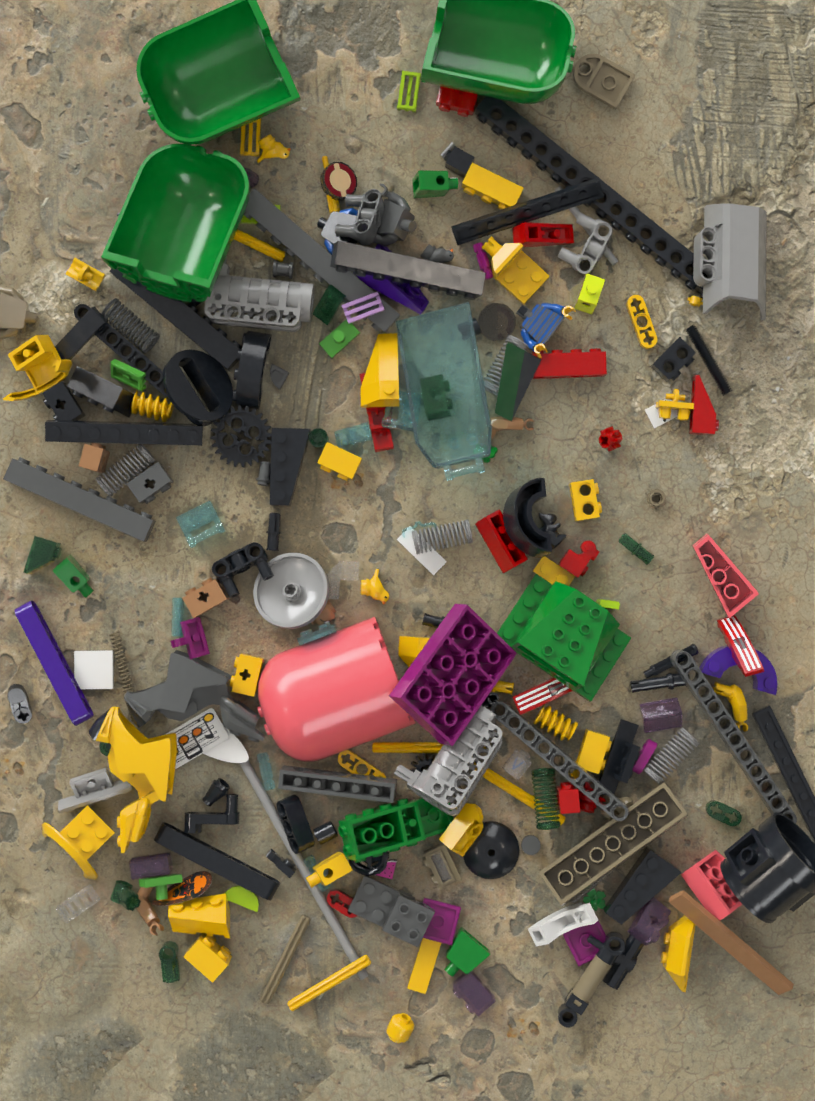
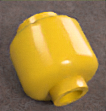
[386,1013,414,1043]

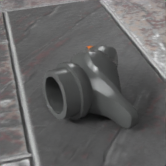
[420,244,454,263]

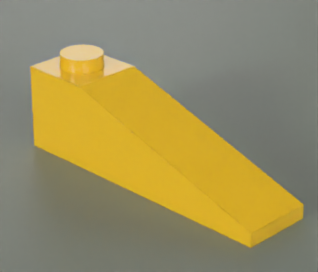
[360,333,399,408]

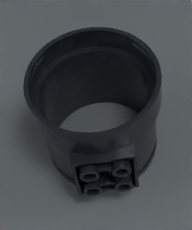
[720,812,815,923]

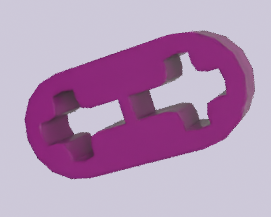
[633,739,657,775]

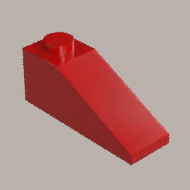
[512,223,574,247]
[689,375,719,436]

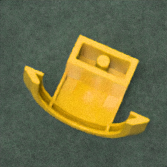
[3,335,73,401]
[41,805,115,880]

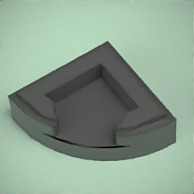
[270,364,289,390]

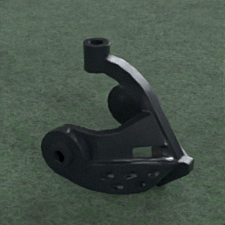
[349,851,389,876]

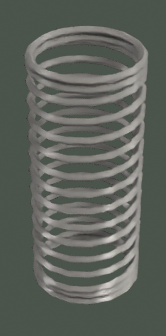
[480,335,529,396]
[96,444,156,497]
[412,519,473,555]
[643,727,700,785]

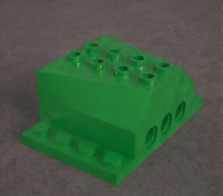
[497,574,631,702]

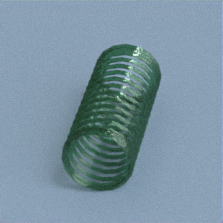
[531,768,561,830]

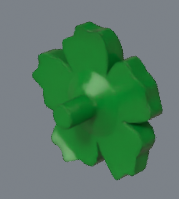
[583,888,606,911]

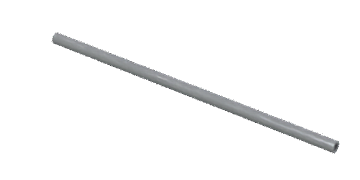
[239,760,368,980]

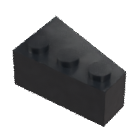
[67,366,134,418]

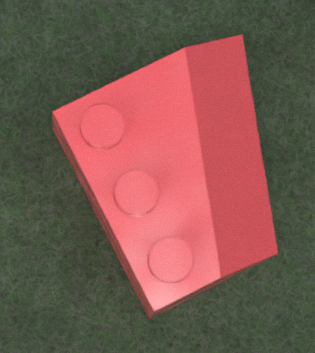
[681,850,742,921]

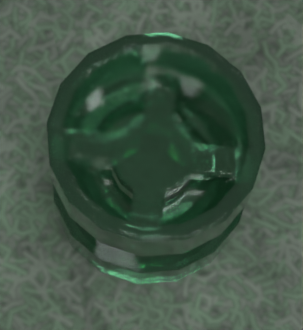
[309,428,329,449]

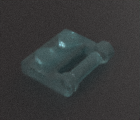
[381,391,420,432]
[176,501,225,548]

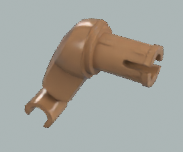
[479,416,534,446]
[132,887,164,936]

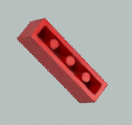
[532,348,607,379]

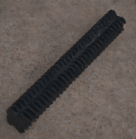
[686,325,733,396]

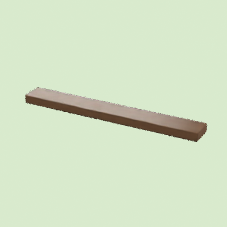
[669,890,794,995]

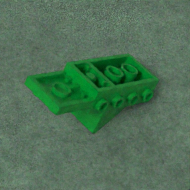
[338,798,454,863]

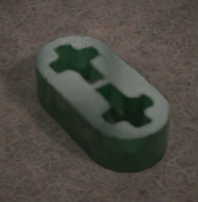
[705,800,742,826]

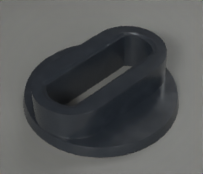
[162,349,233,427]

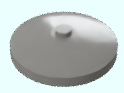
[253,553,329,629]

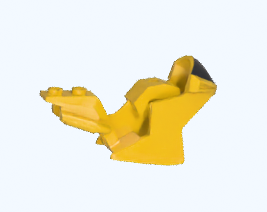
[89,706,177,853]

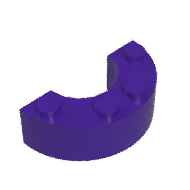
[699,645,778,695]

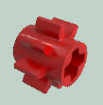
[598,426,623,452]

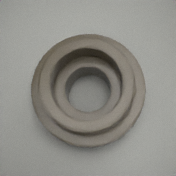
[647,489,666,508]

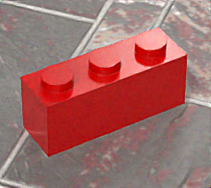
[475,509,528,573]

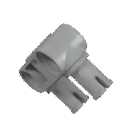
[557,213,613,275]

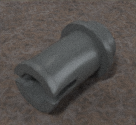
[256,461,271,486]

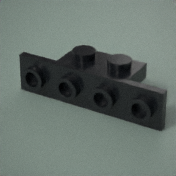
[599,719,640,796]

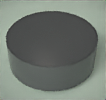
[521,835,541,855]

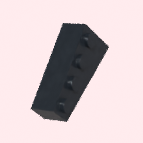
[270,428,311,506]
[603,847,682,925]

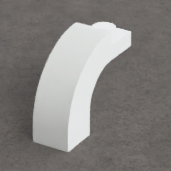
[528,902,598,946]

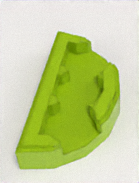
[225,885,259,912]

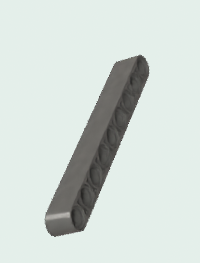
[491,701,629,821]

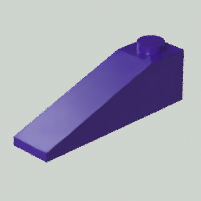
[353,244,429,314]

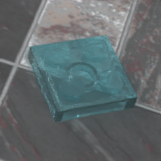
[297,622,338,645]

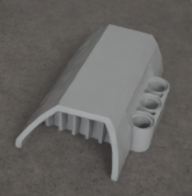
[693,204,767,320]

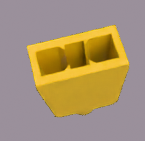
[306,851,352,888]

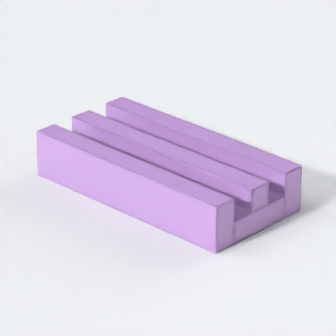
[342,291,385,324]

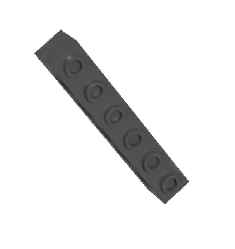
[278,765,398,803]

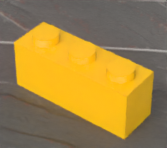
[461,163,524,210]

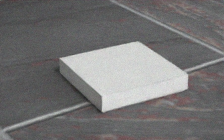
[74,650,114,689]

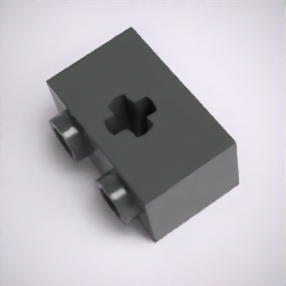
[127,462,174,504]

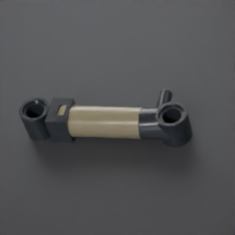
[558,932,625,1028]

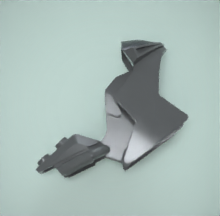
[124,650,265,743]

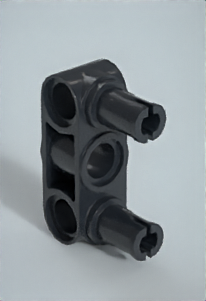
[212,542,274,598]

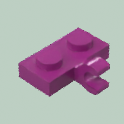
[170,617,210,659]

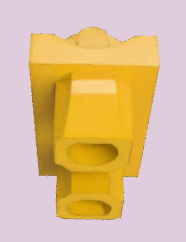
[66,258,106,292]
[656,389,694,421]

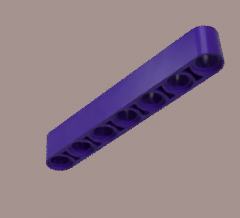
[14,600,94,726]

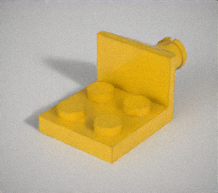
[482,236,550,305]

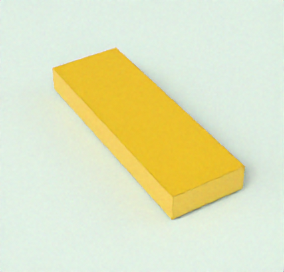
[407,938,441,994]

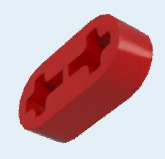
[327,889,357,918]

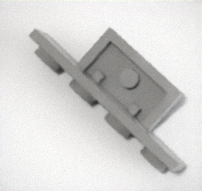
[58,767,133,813]

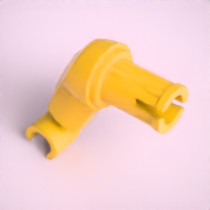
[712,682,749,732]

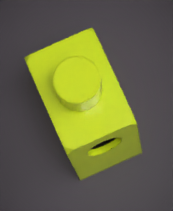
[574,274,605,315]

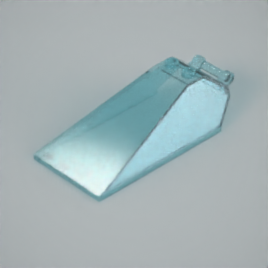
[396,302,492,481]

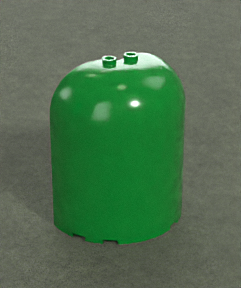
[136,0,301,145]
[421,0,577,104]
[101,143,250,302]

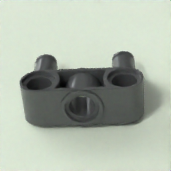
[335,189,385,246]

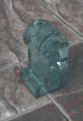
[334,422,372,447]

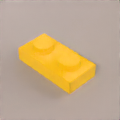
[533,556,575,586]

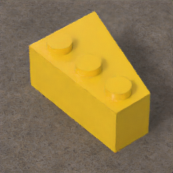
[168,893,230,939]

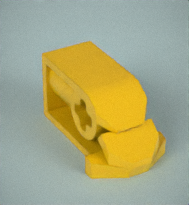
[439,803,484,857]

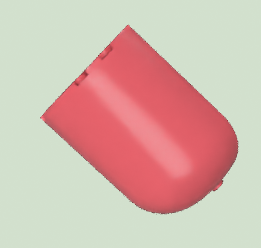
[257,617,416,762]

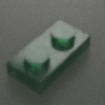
[312,285,346,325]

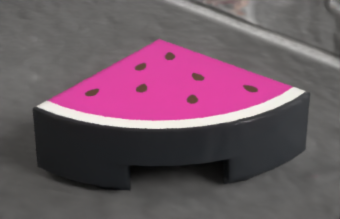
[376,859,397,879]

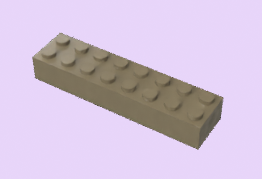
[539,782,688,906]

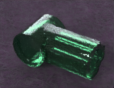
[110,880,141,911]
[159,941,180,983]

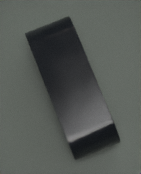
[276,794,315,854]

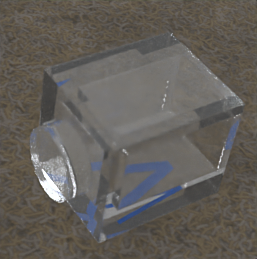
[502,749,532,781]

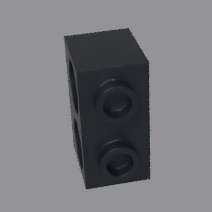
[650,337,696,382]

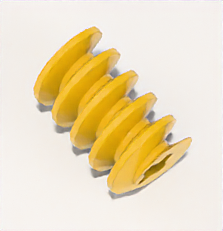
[131,391,174,422]
[534,704,578,742]

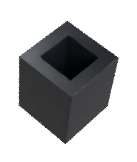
[444,146,475,178]

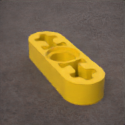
[626,295,657,349]
[338,749,387,778]

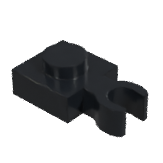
[266,849,296,878]

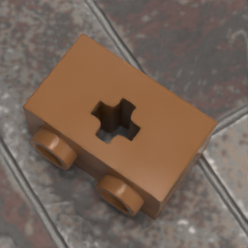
[79,443,110,473]
[182,578,229,618]

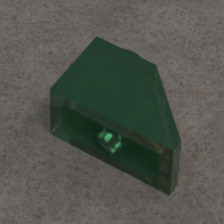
[23,536,62,574]

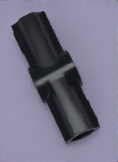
[603,931,647,990]

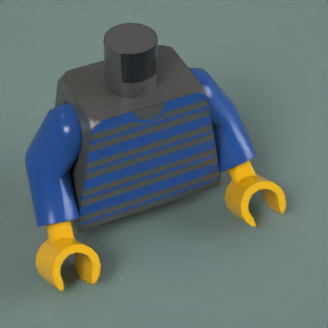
[516,303,576,358]

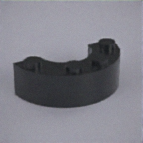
[233,331,272,410]
[503,478,552,558]

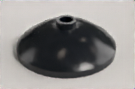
[463,821,519,879]

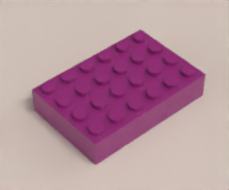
[389,604,517,746]

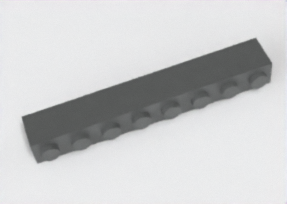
[3,457,156,542]

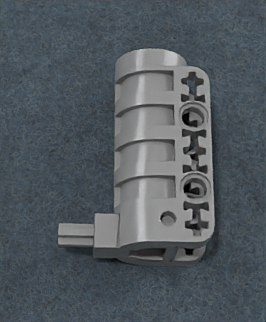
[205,257,314,332]

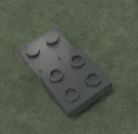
[348,875,435,947]

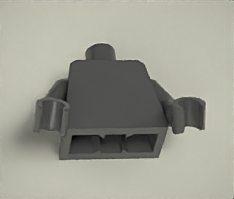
[373,184,417,246]

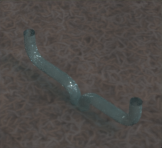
[402,521,437,538]

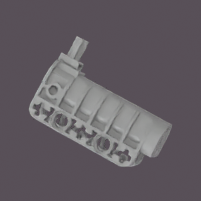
[394,705,502,816]

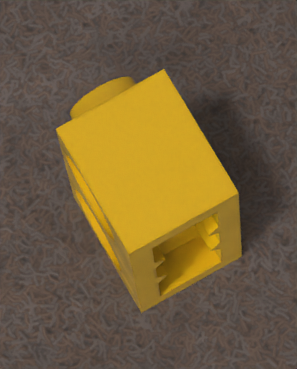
[569,479,602,521]

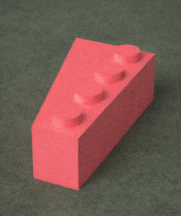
[692,534,759,618]

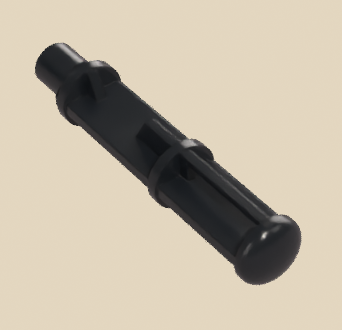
[643,644,699,679]

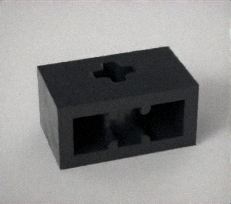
[42,381,86,421]

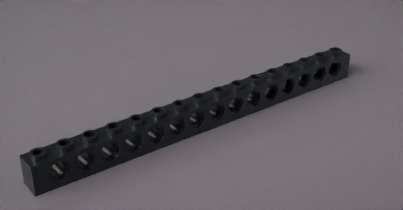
[475,96,708,300]

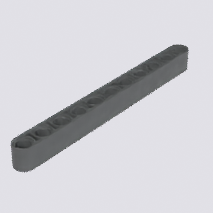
[670,650,797,823]

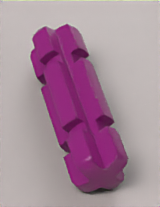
[473,242,493,280]

